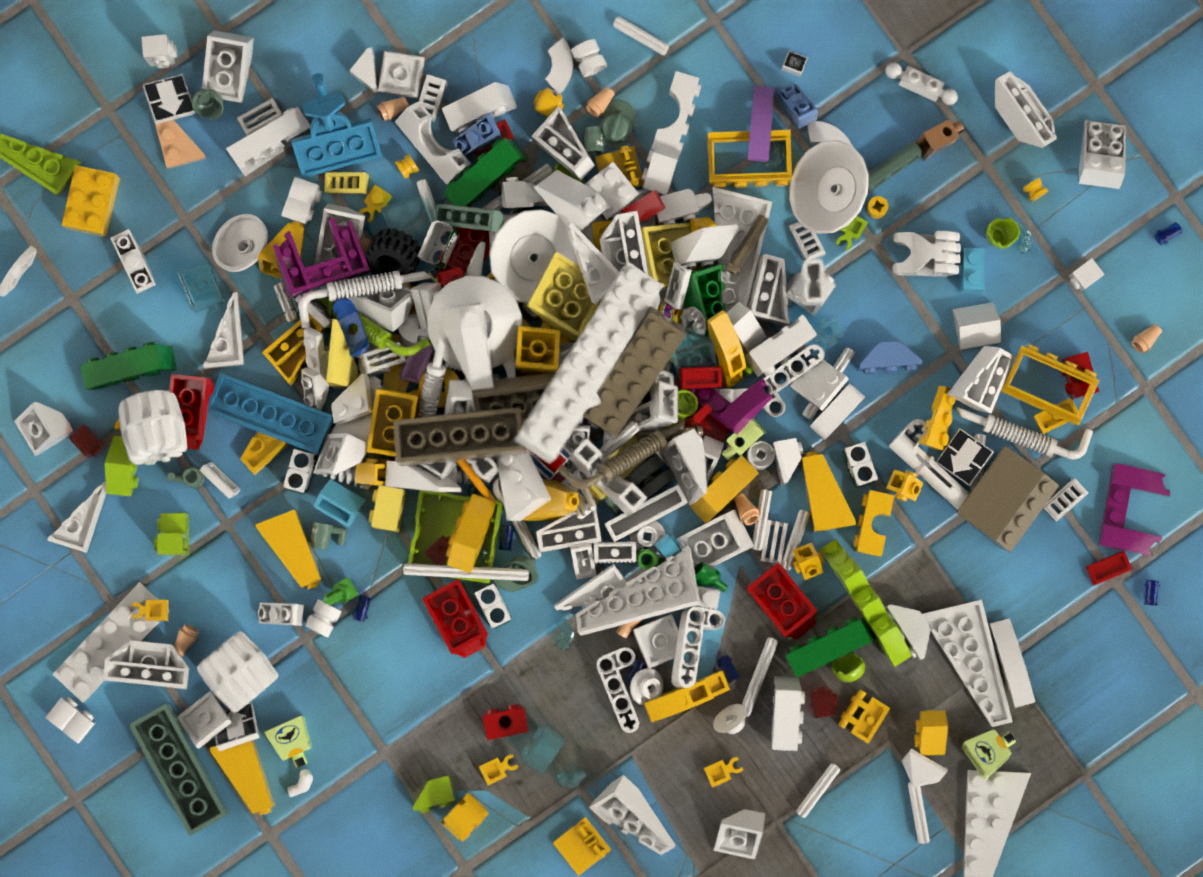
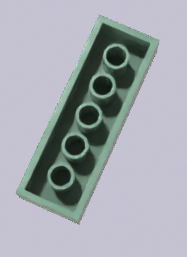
[129,703,230,836]

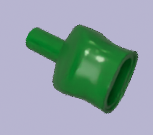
[694,562,728,592]

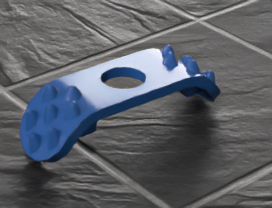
[333,298,369,357]

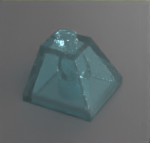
[672,329,718,380]

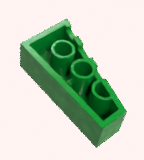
[444,138,529,207]
[684,264,726,356]
[80,341,177,390]
[785,616,876,678]

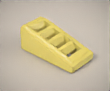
[324,172,369,194]

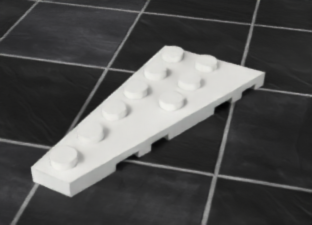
[712,187,772,313]
[575,545,700,636]
[922,600,1013,727]
[963,770,1031,877]

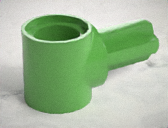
[636,547,662,571]
[323,577,359,606]

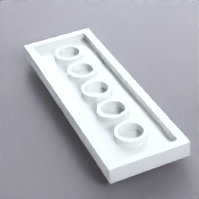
[53,582,170,703]

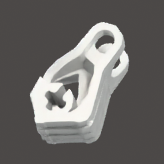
[892,231,961,277]

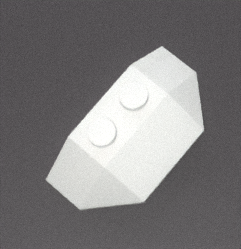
[995,71,1057,148]
[599,211,648,275]
[103,640,189,689]

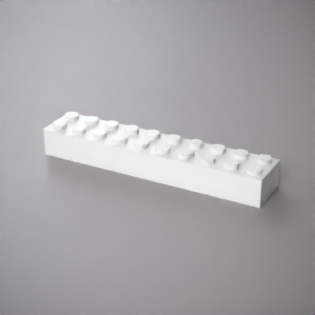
[514,262,663,463]

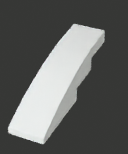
[649,361,678,424]
[989,618,1035,708]

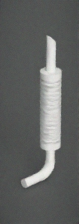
[298,270,433,328]
[386,335,446,457]
[956,407,1093,460]

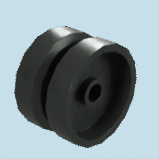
[624,454,675,502]

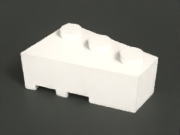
[531,106,595,180]
[744,315,817,377]
[947,345,1015,413]

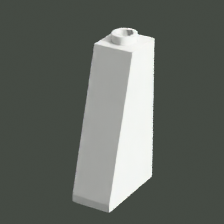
[331,375,385,462]

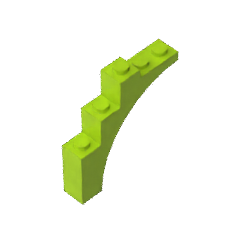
[819,539,912,667]

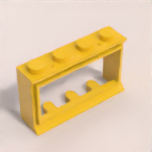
[707,130,792,189]
[1001,344,1100,425]

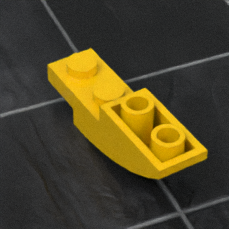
[707,310,746,389]
[644,670,730,722]

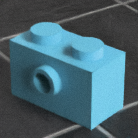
[957,248,985,293]
[313,479,366,528]

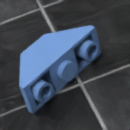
[777,84,818,129]
[452,113,501,157]
[858,341,922,374]

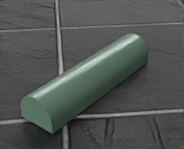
[868,141,922,193]
[435,204,504,231]

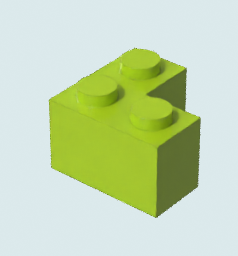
[105,436,139,497]
[154,513,189,556]

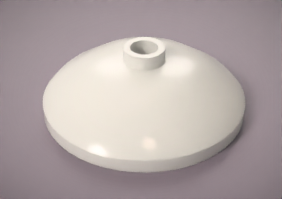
[212,214,268,272]

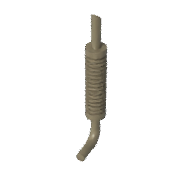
[558,419,685,489]

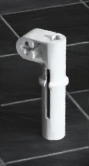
[888,419,969,510]

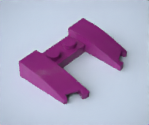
[273,218,369,298]
[675,354,772,435]
[1098,463,1170,556]

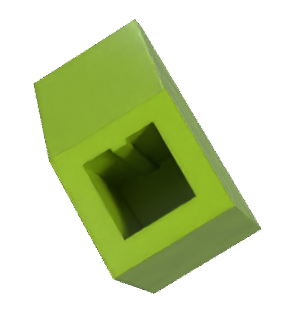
[413,775,456,814]

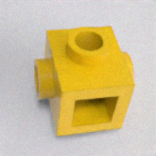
[886,469,924,502]
[792,542,824,580]

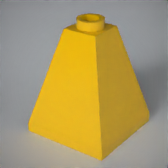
[258,222,305,280]
[516,326,560,375]
[523,479,579,521]

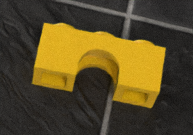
[853,490,894,557]

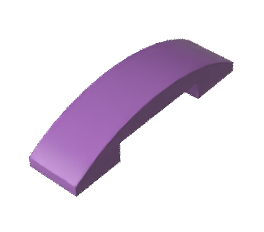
[748,86,774,162]

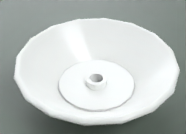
[789,140,869,234]
[490,210,579,304]
[427,276,522,370]

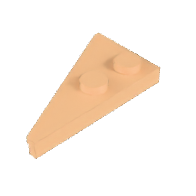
[156,120,206,169]

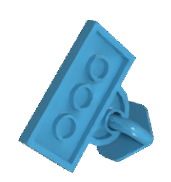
[291,73,382,178]

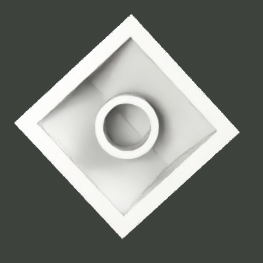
[952,302,1001,350]

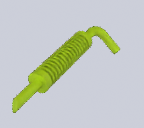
[313,289,430,356]

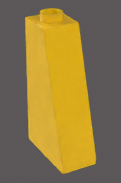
[801,451,856,532]
[255,510,323,590]
[209,740,275,816]

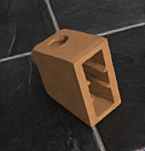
[915,120,964,161]

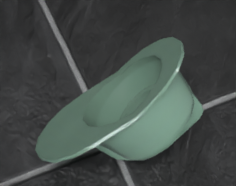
[599,100,636,149]
[493,555,539,592]

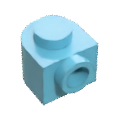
[654,534,681,560]

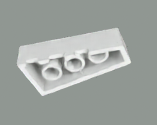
[226,107,311,176]
[786,273,836,316]

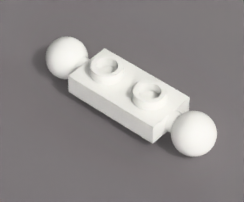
[885,63,958,105]

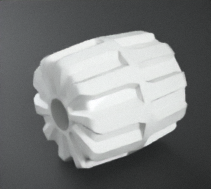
[118,390,187,465]
[197,631,278,713]

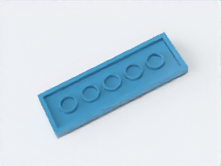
[207,373,333,455]

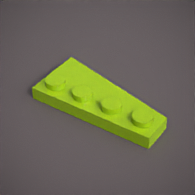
[0,133,81,197]

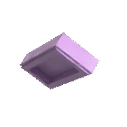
[400,343,433,383]

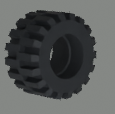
[365,228,421,276]

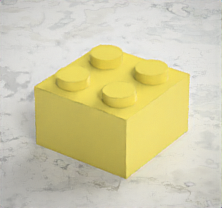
[369,485,407,533]

